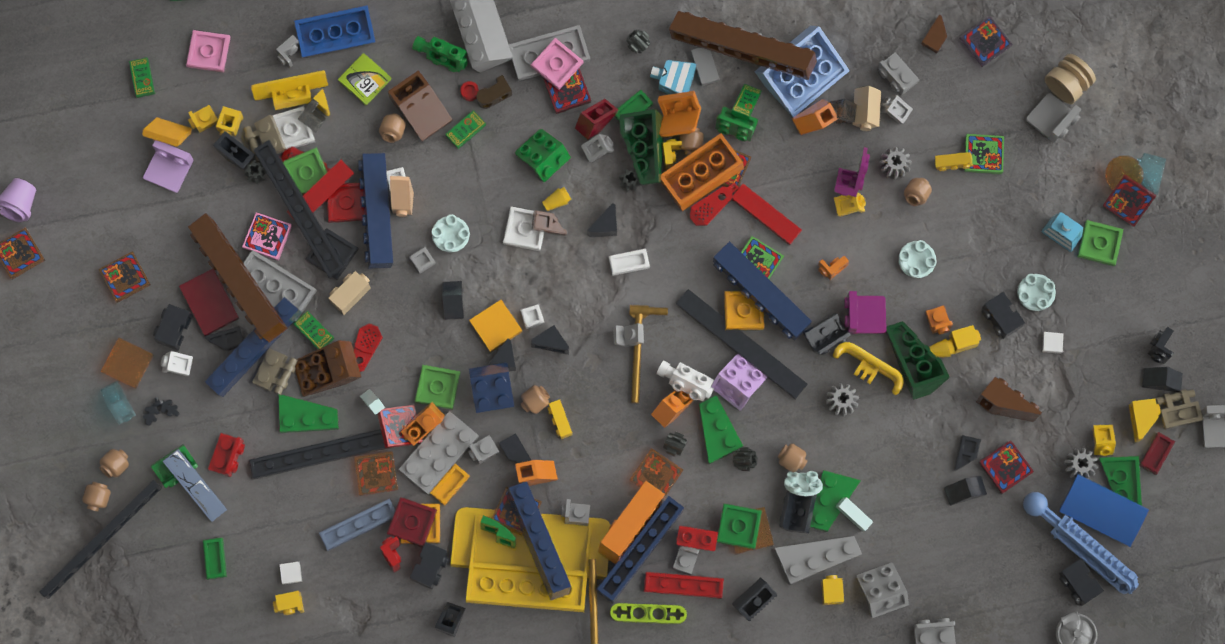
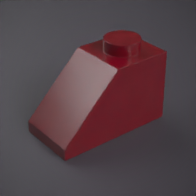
[575,99,618,140]

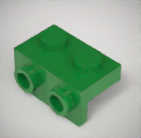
[151,444,198,488]

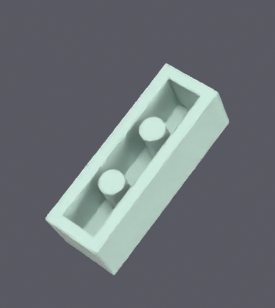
[360,389,385,415]
[836,497,873,531]

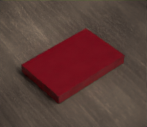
[179,269,239,336]

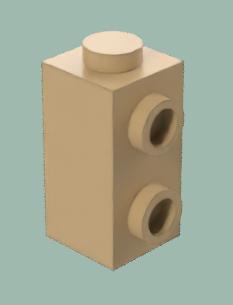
[853,86,881,131]
[329,271,371,315]

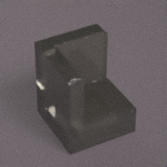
[298,99,326,133]
[830,99,857,125]

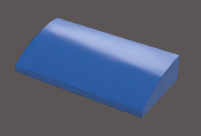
[294,5,375,58]
[1059,474,1149,547]

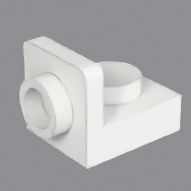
[161,351,193,376]

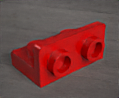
[208,433,245,477]
[676,526,718,552]
[380,536,402,573]

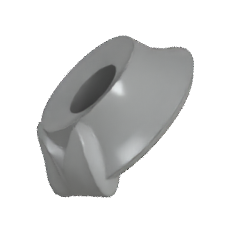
[1056,611,1097,644]

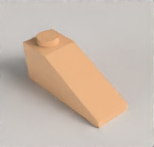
[390,176,414,217]

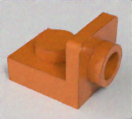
[818,256,849,280]
[925,305,953,335]

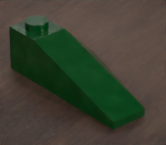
[620,109,663,185]
[886,321,949,400]

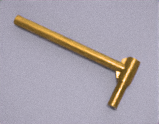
[629,305,668,404]
[588,559,599,644]

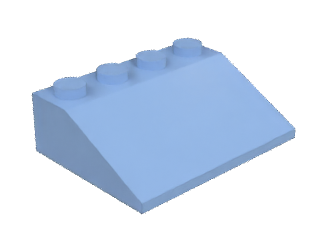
[754,25,850,117]

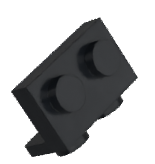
[803,313,851,355]
[1148,327,1174,364]
[779,490,817,534]

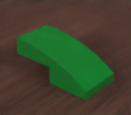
[480,515,516,549]

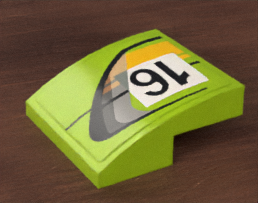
[337,53,392,106]

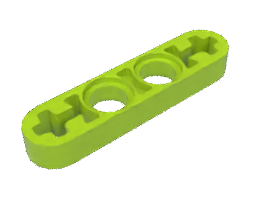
[610,603,687,624]

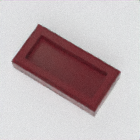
[1139,432,1176,475]

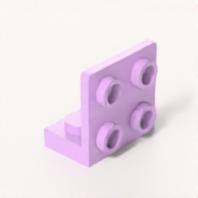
[143,140,194,193]
[711,354,767,411]

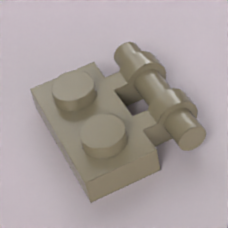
[243,115,286,163]
[252,349,298,395]
[1156,389,1203,429]

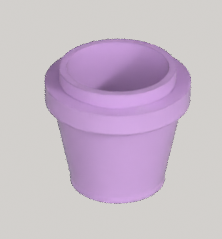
[0,178,36,222]

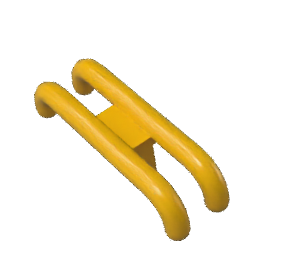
[833,342,904,395]

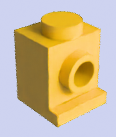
[216,106,243,137]
[273,591,304,615]

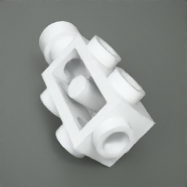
[657,360,714,401]

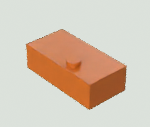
[660,133,744,211]
[598,481,665,564]

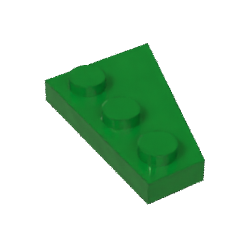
[279,395,339,433]
[699,395,743,464]
[1099,456,1142,506]
[810,470,861,532]

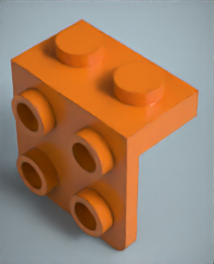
[658,91,701,137]

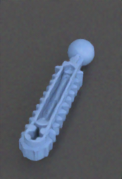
[1023,492,1139,594]

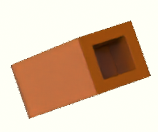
[792,99,839,135]
[651,390,694,428]
[401,402,445,446]
[515,460,558,486]

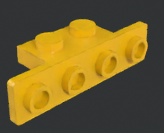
[251,70,328,110]

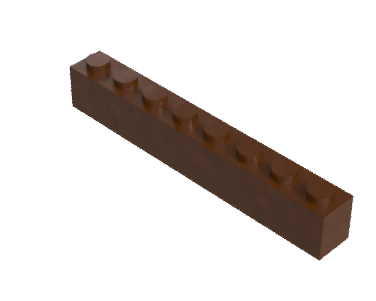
[669,11,817,80]
[188,213,288,343]

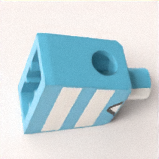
[650,60,697,95]
[1041,212,1083,252]

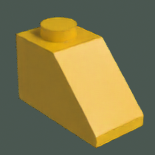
[1129,399,1160,442]

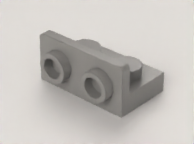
[878,52,919,95]
[913,618,956,644]

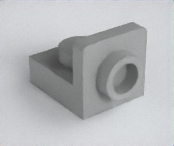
[276,35,300,67]
[880,95,913,124]
[581,134,614,162]
[613,323,644,347]
[468,435,500,464]
[561,499,590,526]
[673,546,699,575]

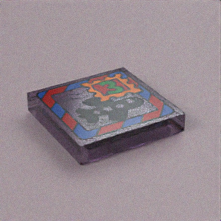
[959,16,1013,67]

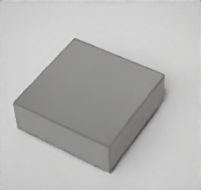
[409,247,436,273]

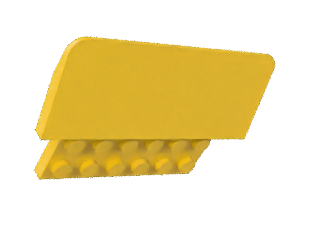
[451,507,611,612]

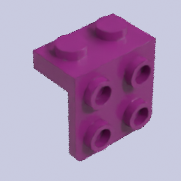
[834,147,870,197]
[844,291,886,334]

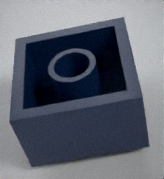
[469,363,514,413]

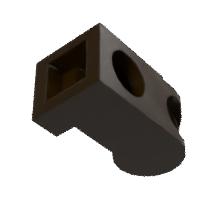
[477,75,512,109]

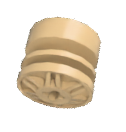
[1045,54,1096,104]

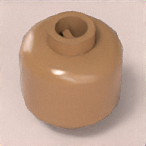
[379,114,406,143]
[679,128,704,154]
[904,178,932,206]
[521,385,550,414]
[777,443,807,472]
[99,449,129,478]
[82,482,111,511]

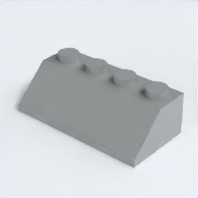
[450,0,514,73]

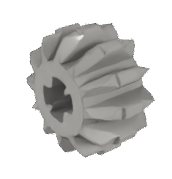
[879,147,912,179]
[826,383,859,416]
[1064,448,1098,479]

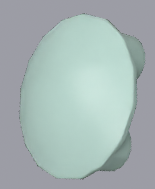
[432,215,470,252]
[899,240,937,278]
[1017,274,1056,311]
[784,471,823,496]

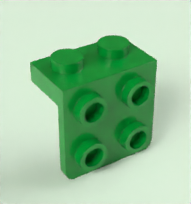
[715,106,759,142]
[515,129,571,183]

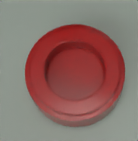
[460,81,479,101]

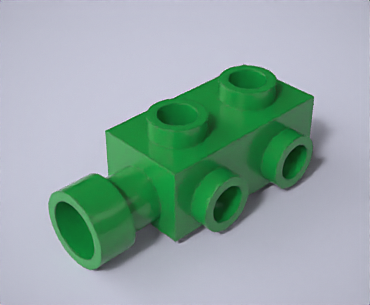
[412,36,468,73]

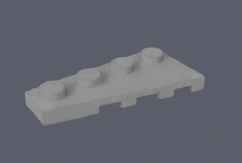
[774,536,862,585]

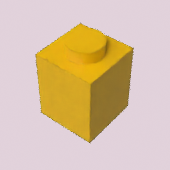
[949,325,981,353]
[821,575,844,605]

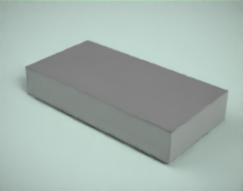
[691,48,720,86]

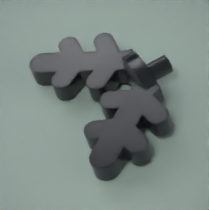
[143,397,180,426]

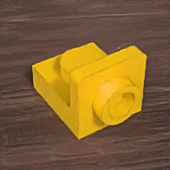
[188,105,218,133]
[662,139,682,170]
[834,193,866,217]
[1092,425,1116,456]

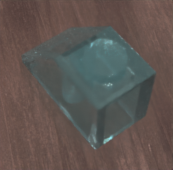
[1135,153,1166,195]
[101,381,136,424]

